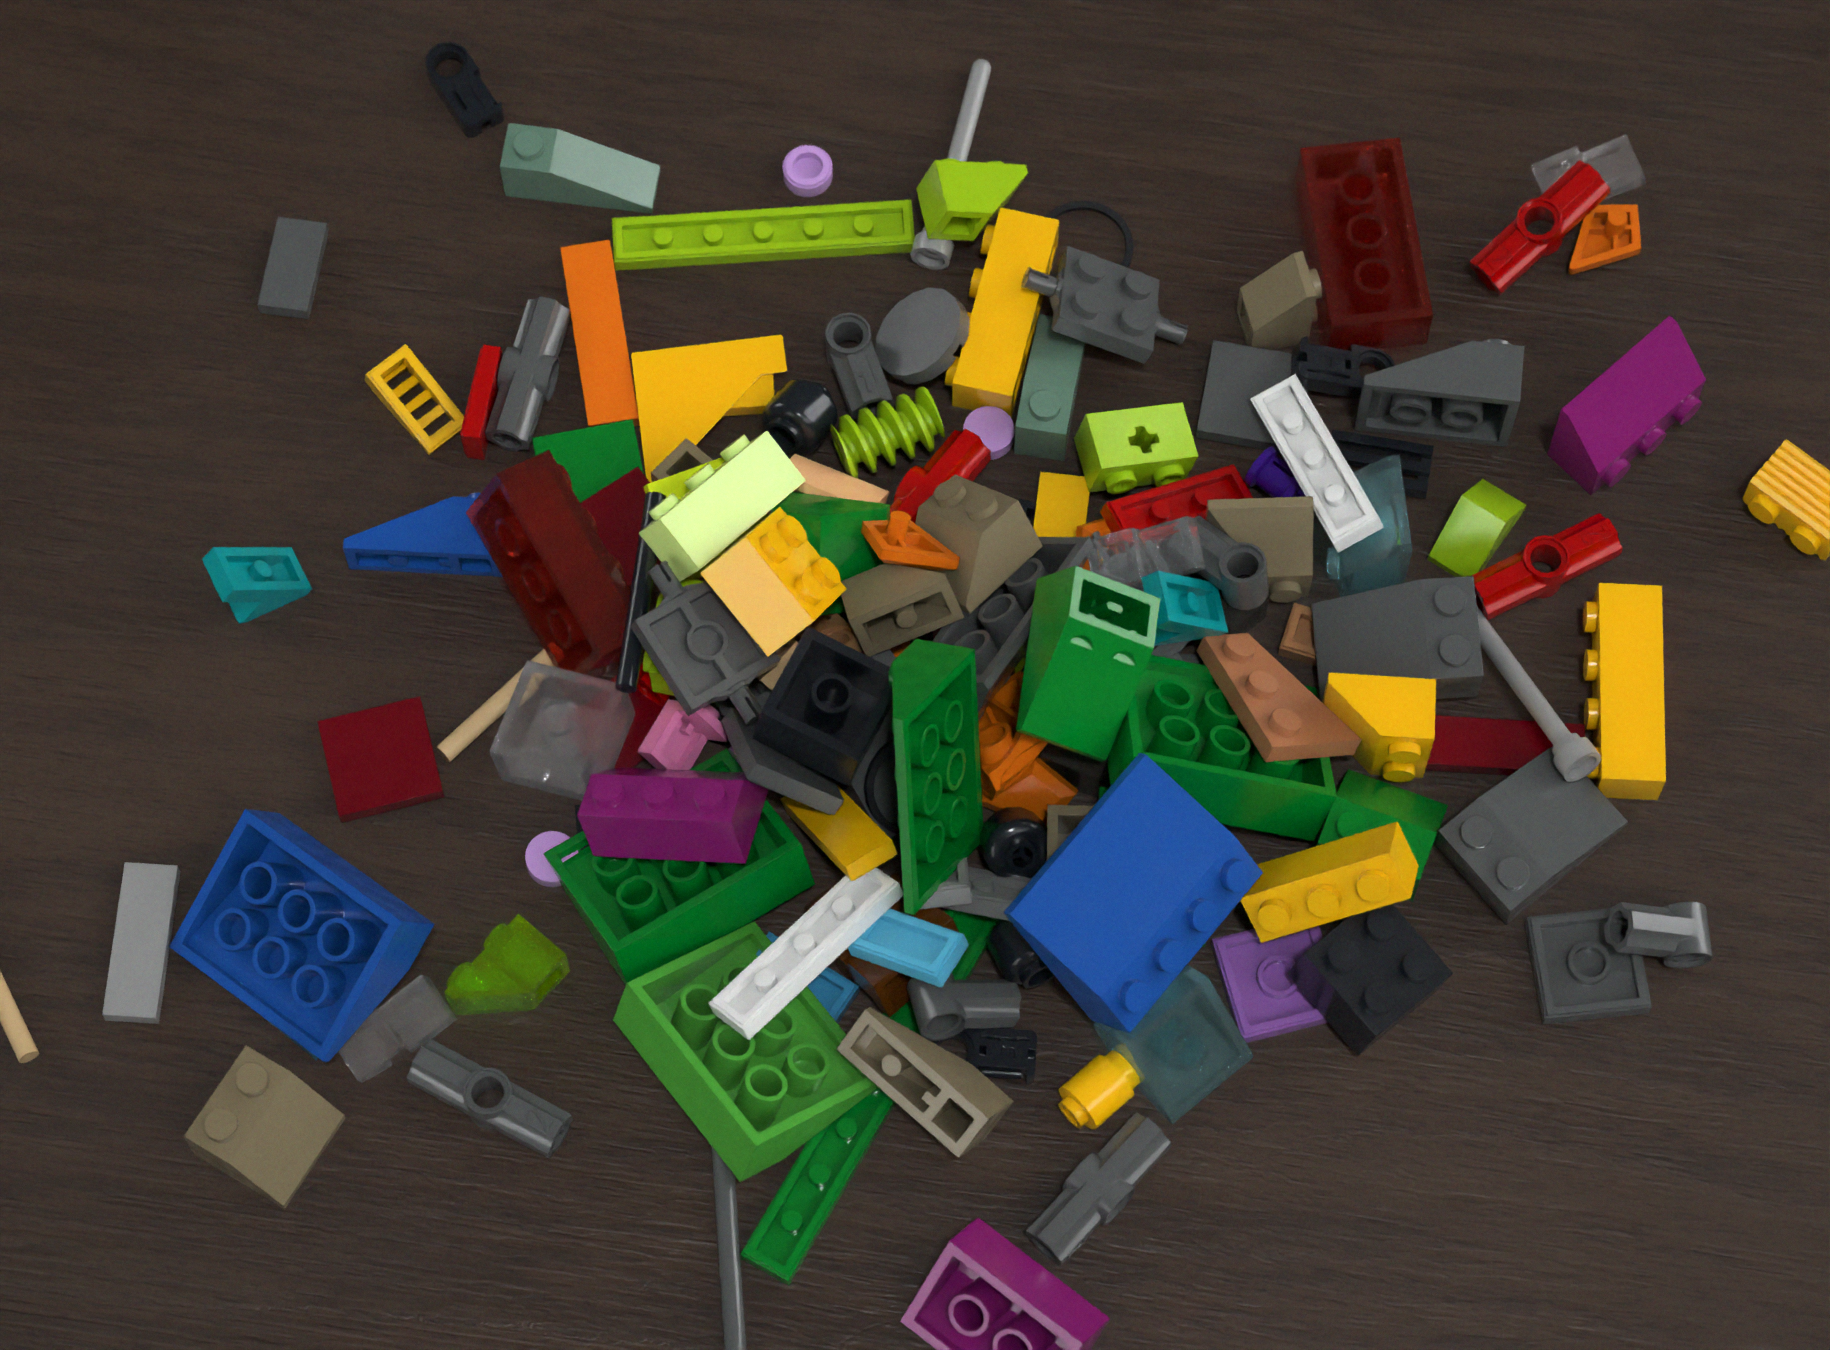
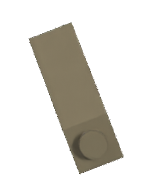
[836,1007,1014,1158]

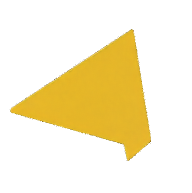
[631,335,787,483]

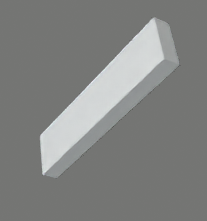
[1250,374,1384,553]
[708,868,903,1040]

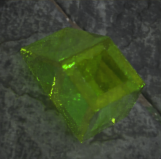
[444,914,570,1015]

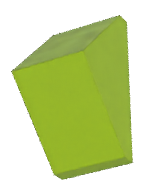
[1427,479,1527,577]

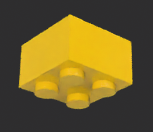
[700,507,847,656]

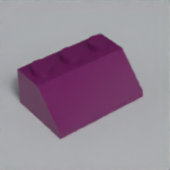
[1547,315,1706,495]
[577,767,769,864]
[900,1217,1110,1350]

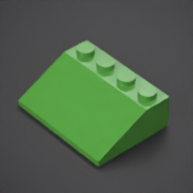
[613,922,878,1182]

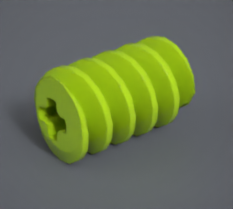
[830,386,945,478]

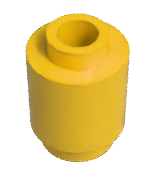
[1058,1050,1140,1130]

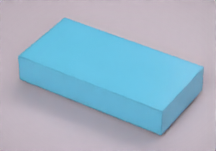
[848,909,969,988]

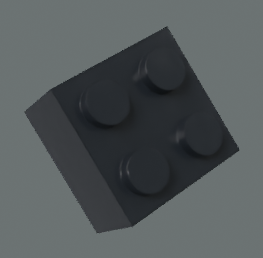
[752,626,893,786]
[1287,904,1453,1056]

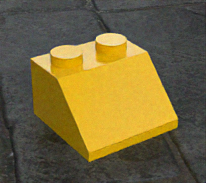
[1322,672,1436,782]

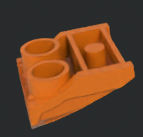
[978,671,1048,800]

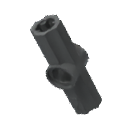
[485,296,571,452]
[407,1039,573,1159]
[1026,1112,1172,1266]

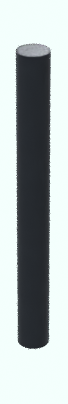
[615,492,666,693]

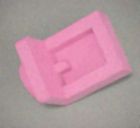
[637,699,728,770]

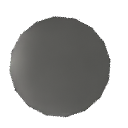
[875,287,970,385]

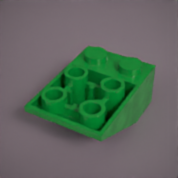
[1016,566,1160,762]

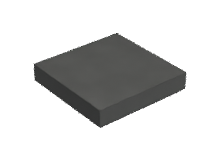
[1196,340,1308,452]
[721,707,844,815]
[1525,908,1652,1025]

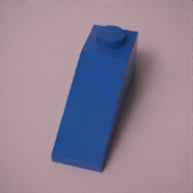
[343,493,509,577]

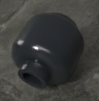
[762,379,838,455]
[979,807,1047,879]
[987,918,1055,988]

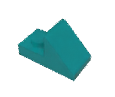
[202,547,312,624]
[1141,571,1228,646]

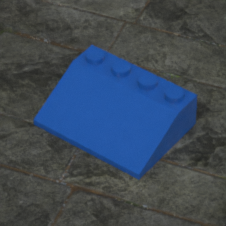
[1003,753,1263,1033]
[169,809,435,1062]

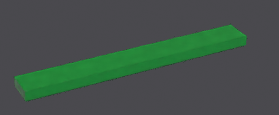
[740,908,996,1286]

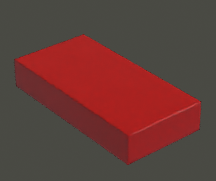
[460,344,503,460]

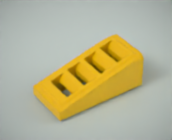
[365,344,464,455]

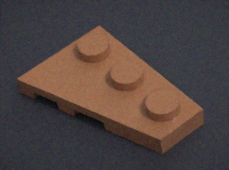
[1197,633,1362,762]

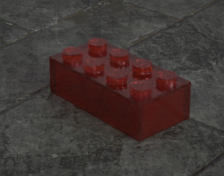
[1296,137,1433,350]
[466,450,630,691]

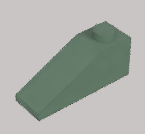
[500,123,661,214]
[1014,314,1086,461]

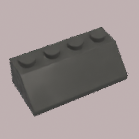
[932,537,1094,720]

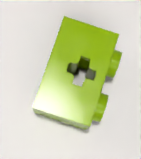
[1074,402,1199,494]

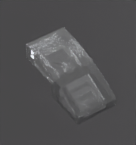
[1530,134,1647,199]
[1088,516,1206,587]
[338,974,457,1083]

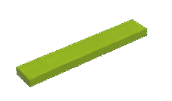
[612,200,915,271]

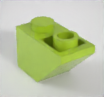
[916,158,1028,241]

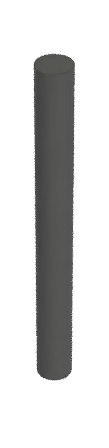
[711,1146,747,1350]

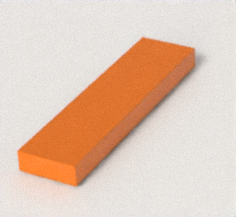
[560,240,640,427]

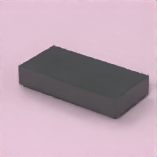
[257,217,329,319]

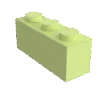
[639,431,806,582]

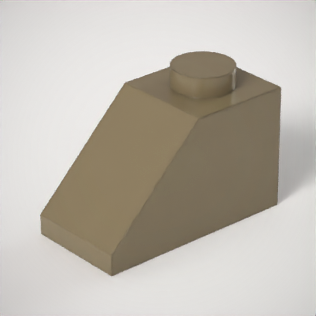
[841,563,965,657]

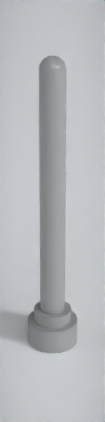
[910,59,991,270]
[1477,606,1601,782]

